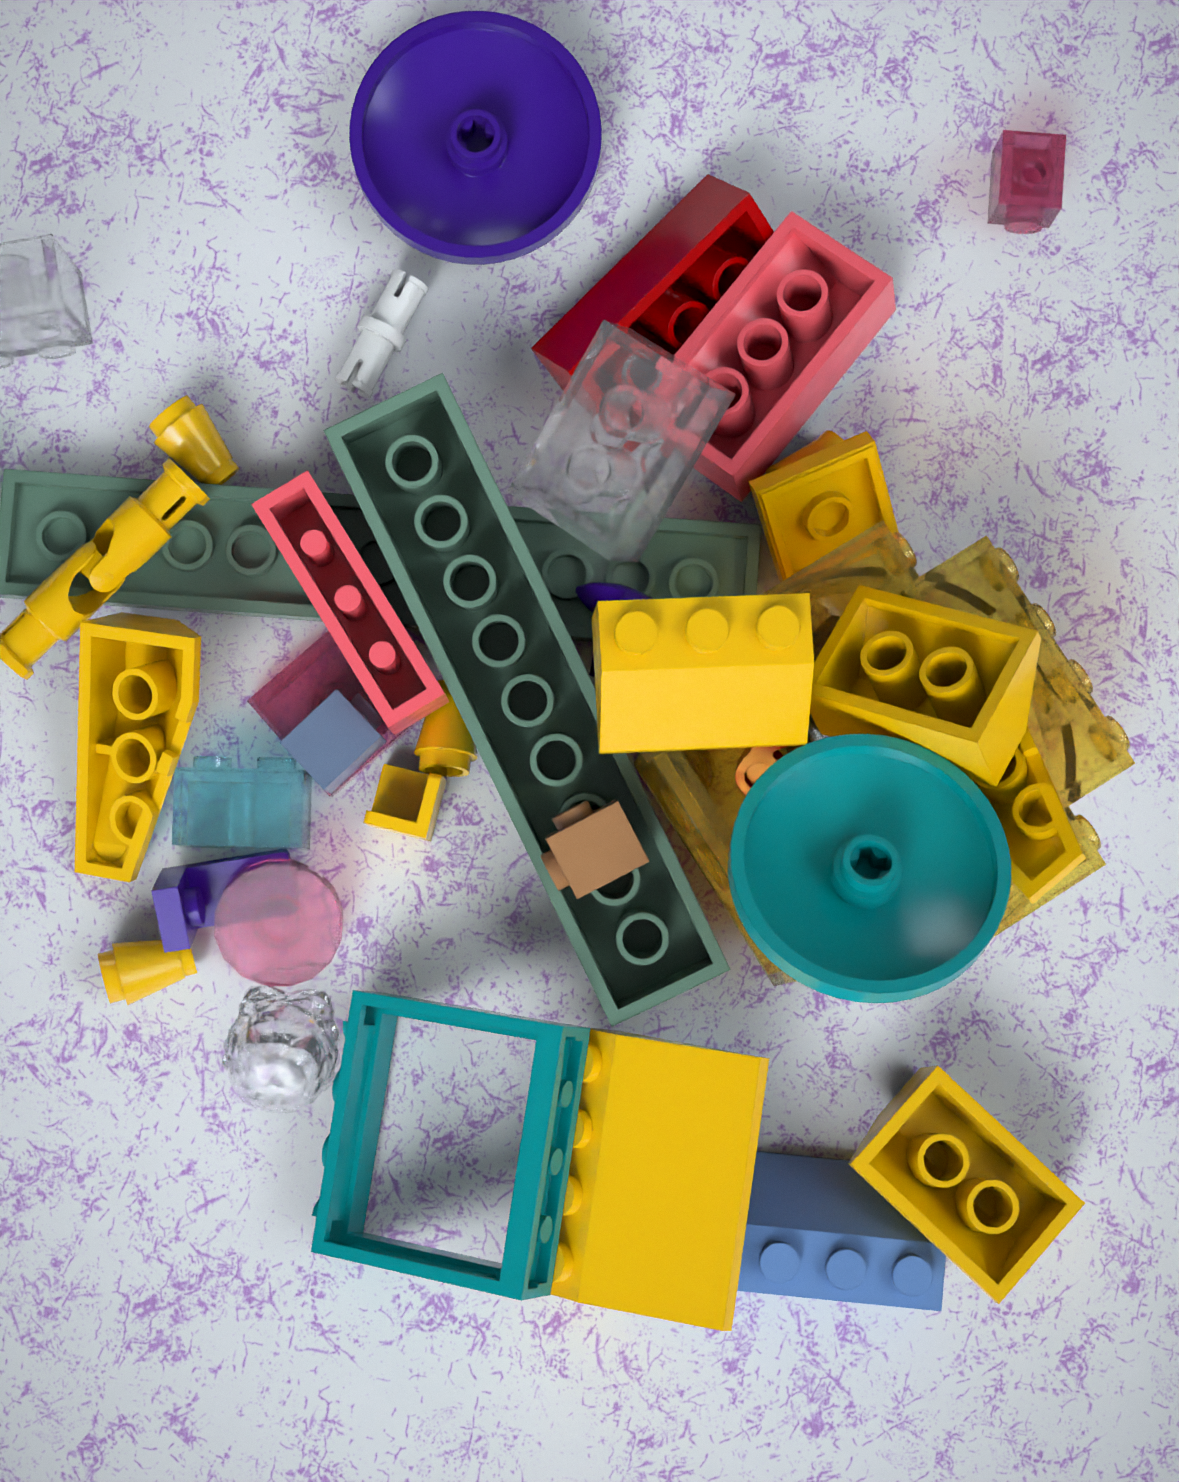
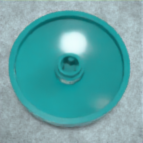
[728,734,1011,1003]

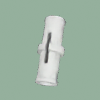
[335,269,428,398]

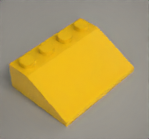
[551,1028,770,1331]

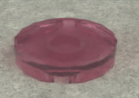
[214,859,343,987]

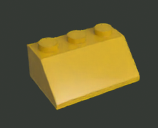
[810,585,1041,787]
[592,593,814,754]
[848,1065,1085,1304]

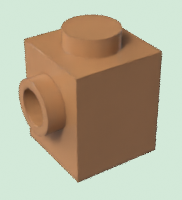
[540,799,650,899]

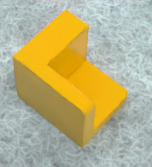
[363,764,447,842]

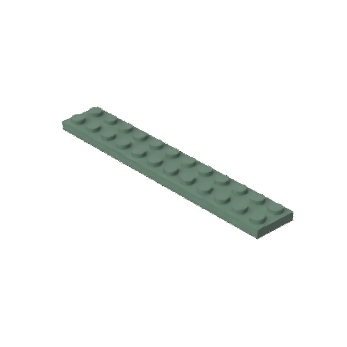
[0,469,761,642]

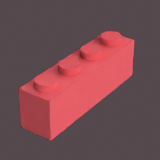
[251,470,450,735]

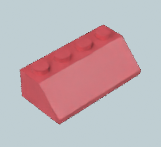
[634,211,896,502]

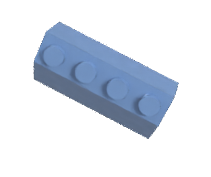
[737,1151,946,1311]

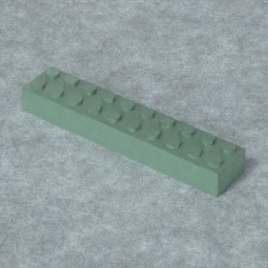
[323,373,731,1027]

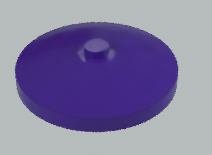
[349,11,602,265]

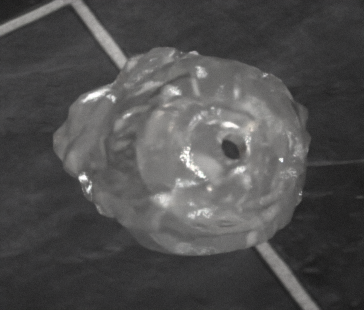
[222,985,340,1113]

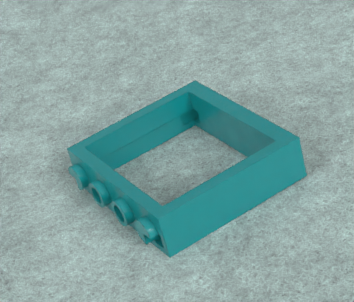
[311,990,591,1301]

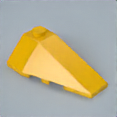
[74,612,201,883]
[972,724,1086,904]

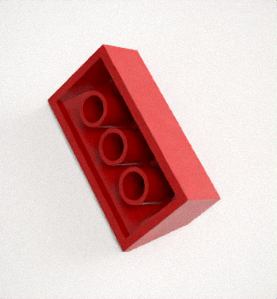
[531,174,774,455]

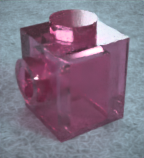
[987,130,1066,234]

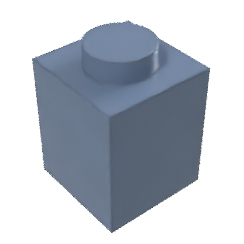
[279,689,387,794]

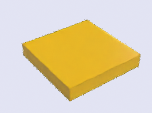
[749,431,902,592]

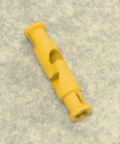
[0,458,210,680]

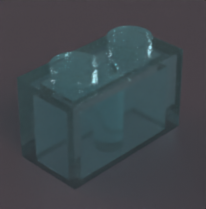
[172,756,312,850]

